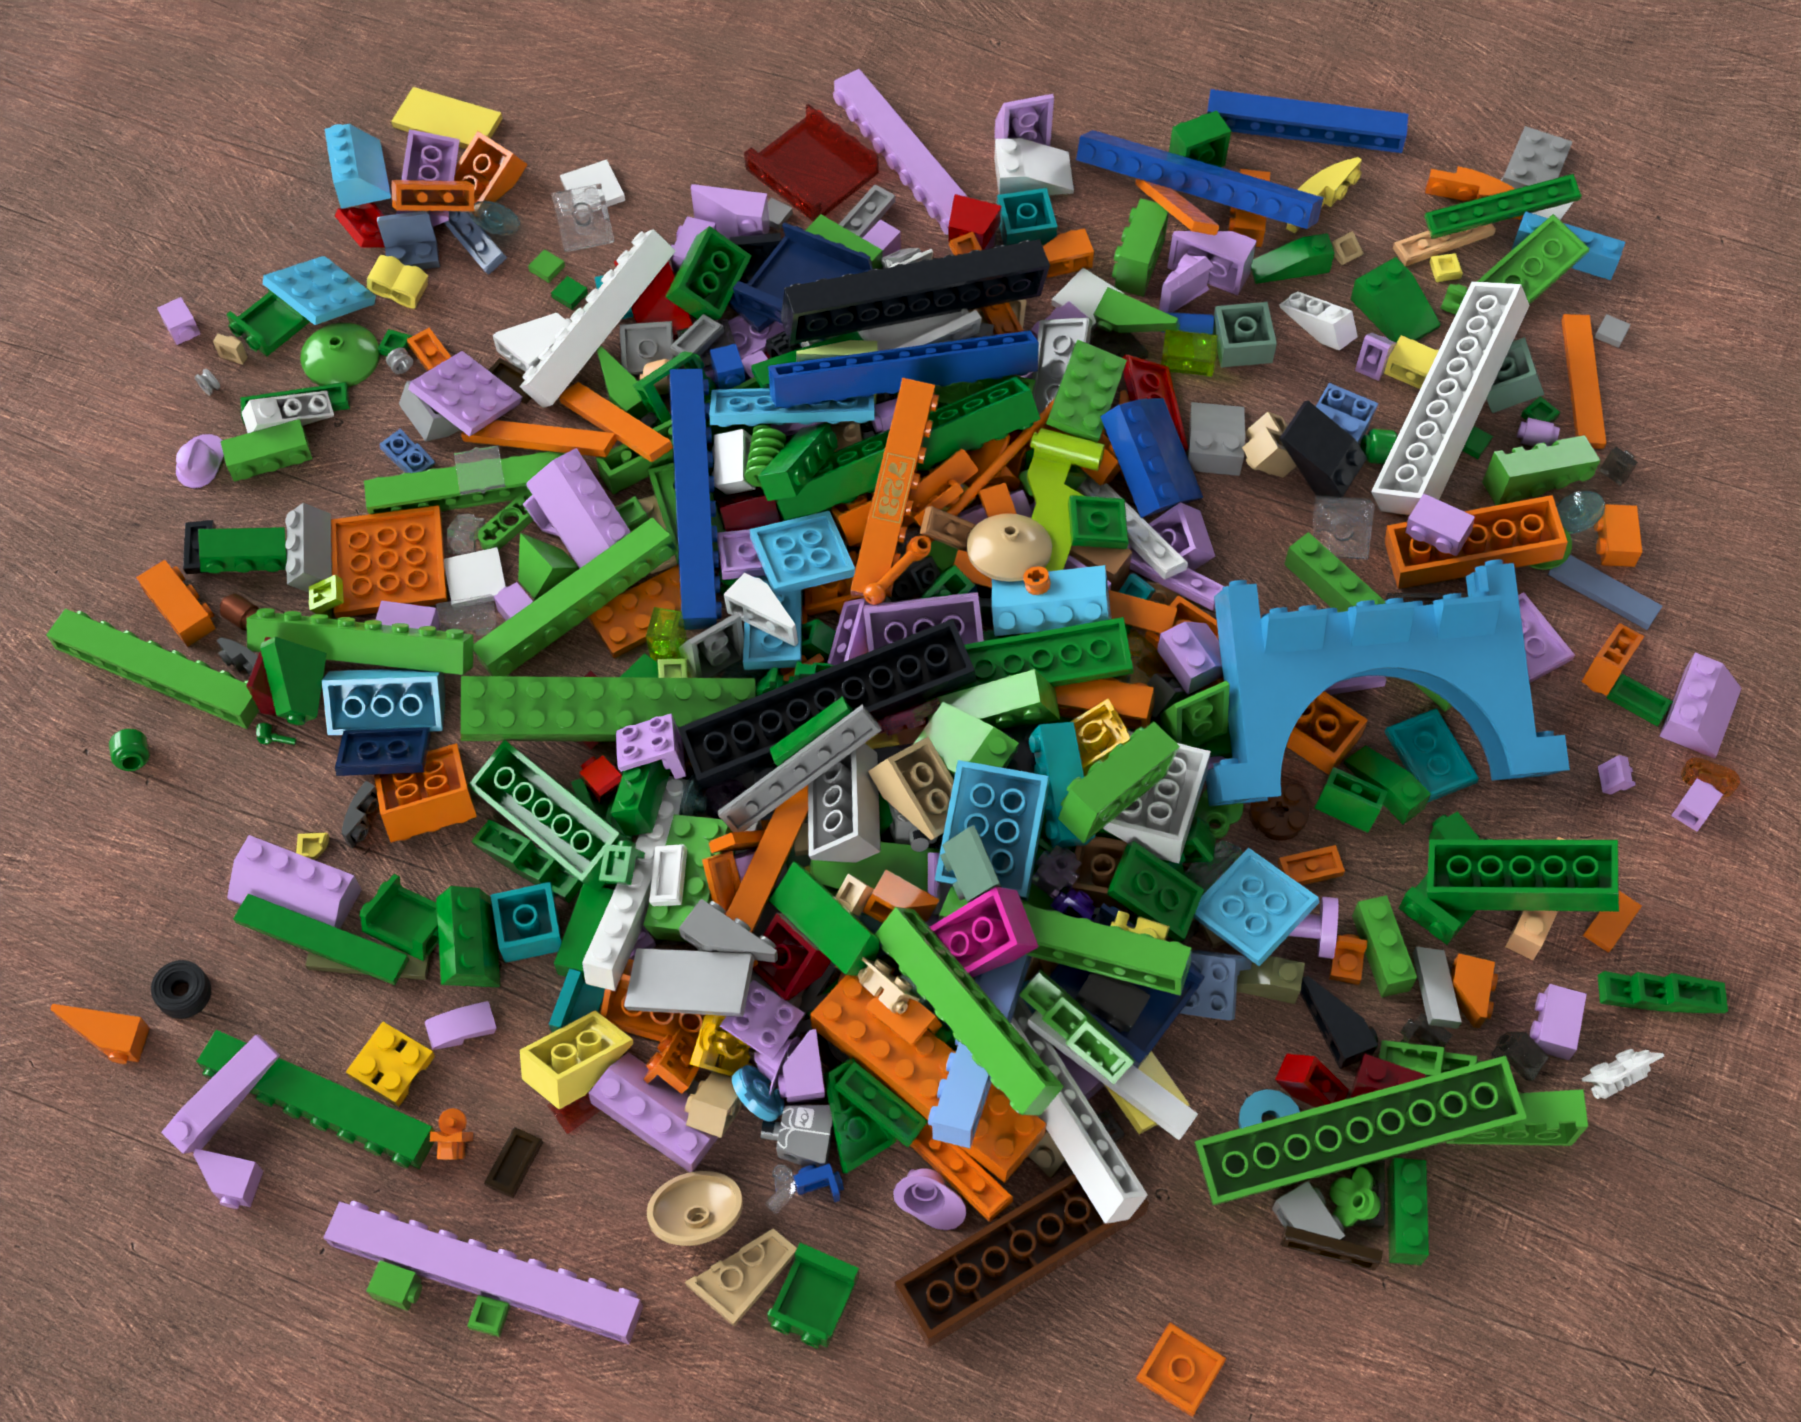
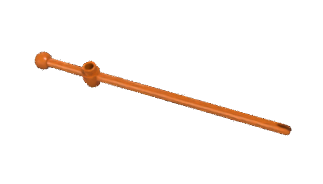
[863,398,1055,605]

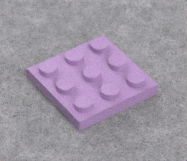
[408,351,522,436]

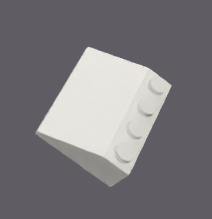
[1103,731,1211,864]

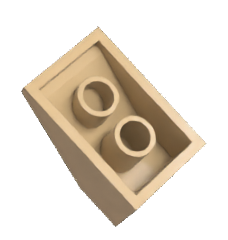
[868,737,954,840]

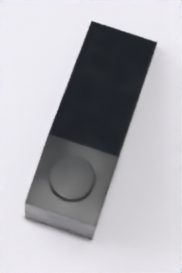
[1300,976,1378,1069]

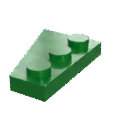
[824,1058,897,1174]

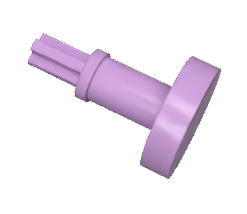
[1289,897,1338,959]

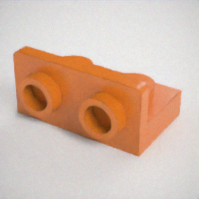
[643,1028,700,1094]

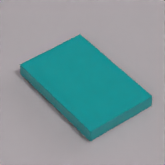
[1385,708,1479,803]

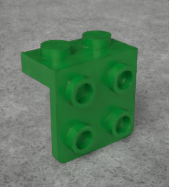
[1398,873,1477,945]

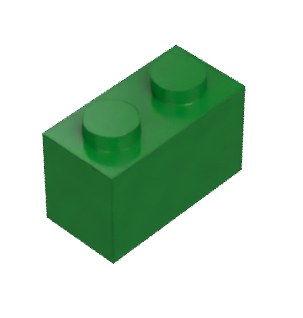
[1314,767,1388,833]

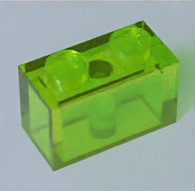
[1161,329,1218,376]
[646,607,687,663]

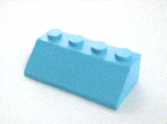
[325,124,391,209]
[992,565,1111,636]
[322,668,445,735]

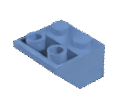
[1316,383,1378,446]

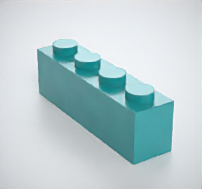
[1029,722,1096,848]

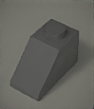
[1147,673,1197,719]

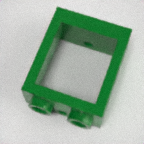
[633,351,717,427]

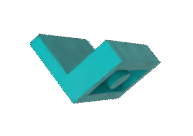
[549,969,605,1033]

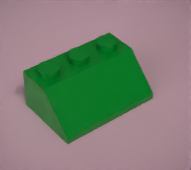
[436,886,500,988]

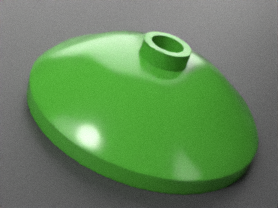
[300,322,380,387]

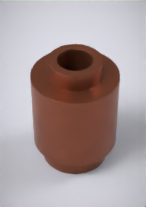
[220,593,259,630]

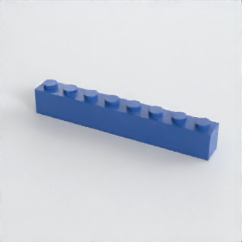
[1207,89,1408,153]

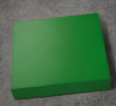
[1068,495,1129,549]

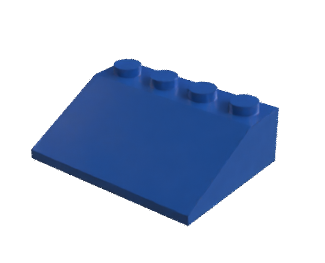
[1100,398,1204,518]

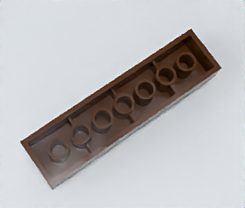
[894,1174,1149,1348]

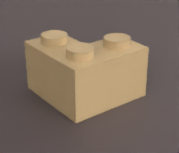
[1242,412,1296,478]

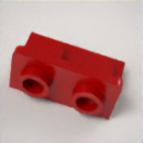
[335,202,385,248]

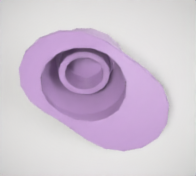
[176,434,224,488]
[754,1037,801,1096]
[893,1168,966,1230]

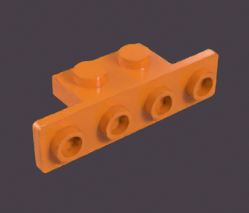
[903,449,978,527]

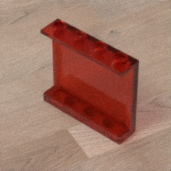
[744,104,879,222]

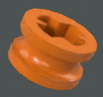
[1023,566,1051,595]

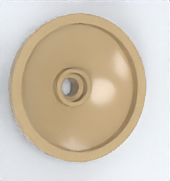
[967,513,1052,582]
[647,1171,743,1246]

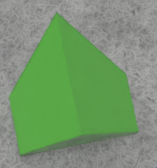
[518,533,579,600]

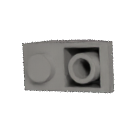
[1272,1181,1345,1240]

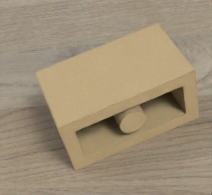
[685,1071,743,1138]

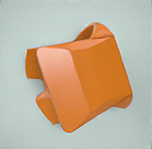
[964,435,1026,492]

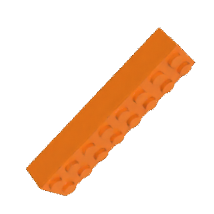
[1142,595,1368,775]
[810,975,1047,1183]

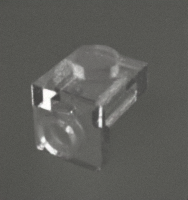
[447,514,485,555]

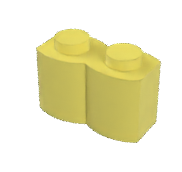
[367,255,428,309]

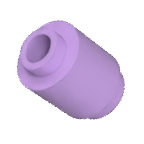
[1517,417,1560,447]

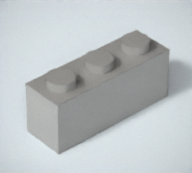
[285,503,332,593]

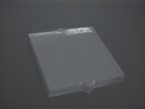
[454,445,506,495]

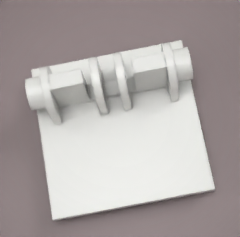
[1581,1049,1664,1099]

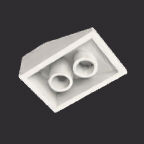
[994,138,1074,195]

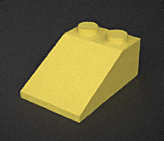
[520,1011,633,1109]

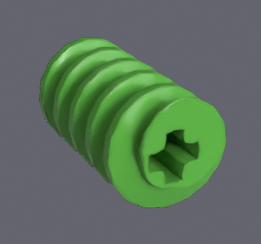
[744,425,787,487]

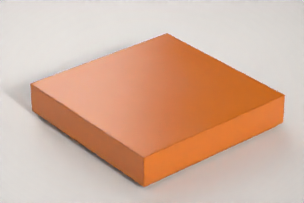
[1136,1322,1227,1417]

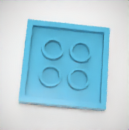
[263,256,376,325]
[750,511,855,596]
[1193,848,1319,966]

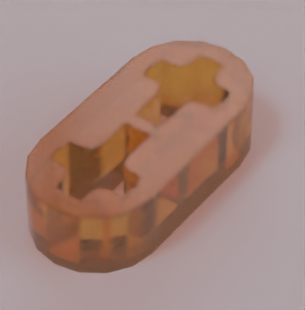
[1681,757,1740,797]

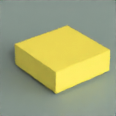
[1429,253,1463,282]

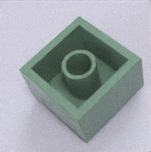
[1213,302,1277,368]

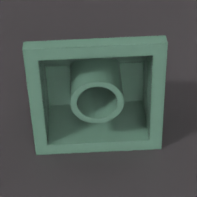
[1486,337,1544,413]
[940,825,1002,903]

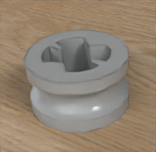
[386,348,413,374]
[194,369,221,395]

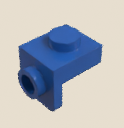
[794,1164,844,1203]

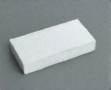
[649,845,687,906]

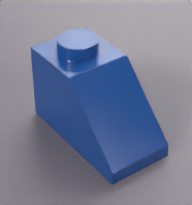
[710,344,745,390]

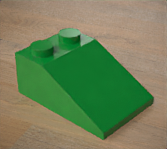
[1350,257,1441,343]

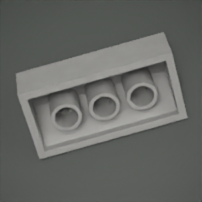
[808,743,880,863]

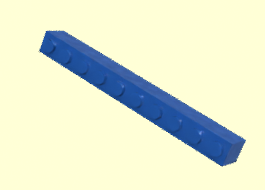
[1076,130,1324,229]
[768,331,1039,408]
[670,369,722,630]

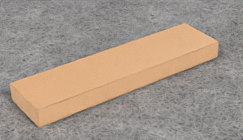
[1393,224,1496,267]

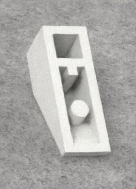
[724,573,798,647]

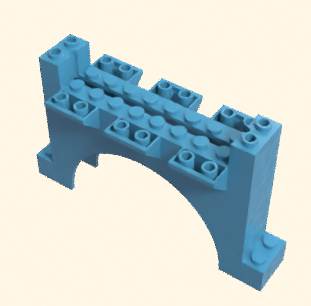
[1206,559,1570,806]

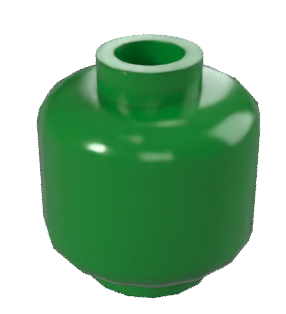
[1360,429,1398,464]
[109,728,150,771]

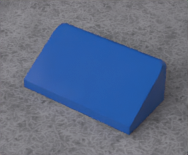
[1161,312,1214,335]

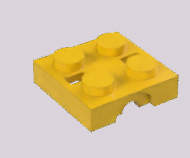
[1071,699,1131,777]
[690,1015,752,1077]
[346,1022,435,1107]

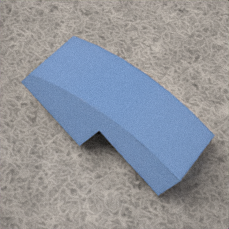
[379,428,435,473]

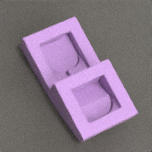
[425,1001,497,1050]

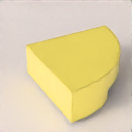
[296,833,329,860]

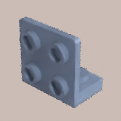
[377,211,440,270]
[1180,950,1252,1021]

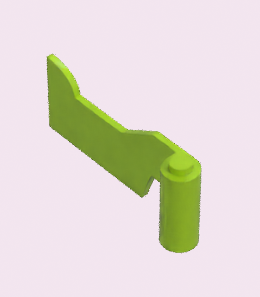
[1027,428,1105,571]

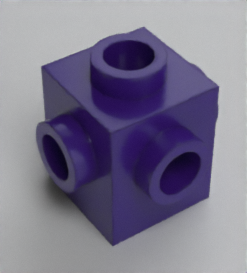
[1050,888,1095,922]

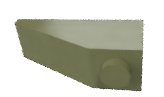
[1237,956,1305,1004]

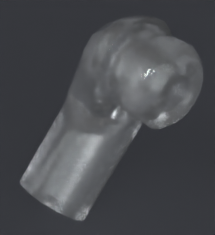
[765,1164,796,1214]

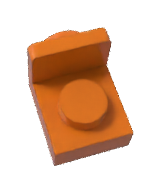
[1329,934,1368,985]

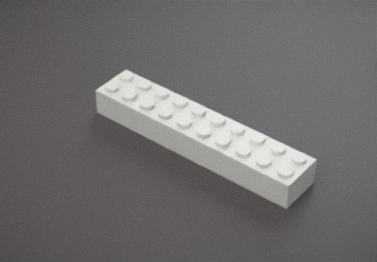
[1371,282,1530,515]

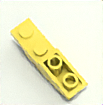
[1286,157,1362,233]

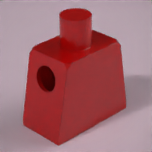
[948,194,1002,250]

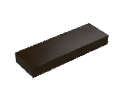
[1280,1226,1383,1271]

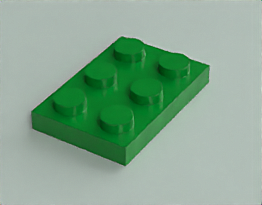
[1107,841,1204,942]

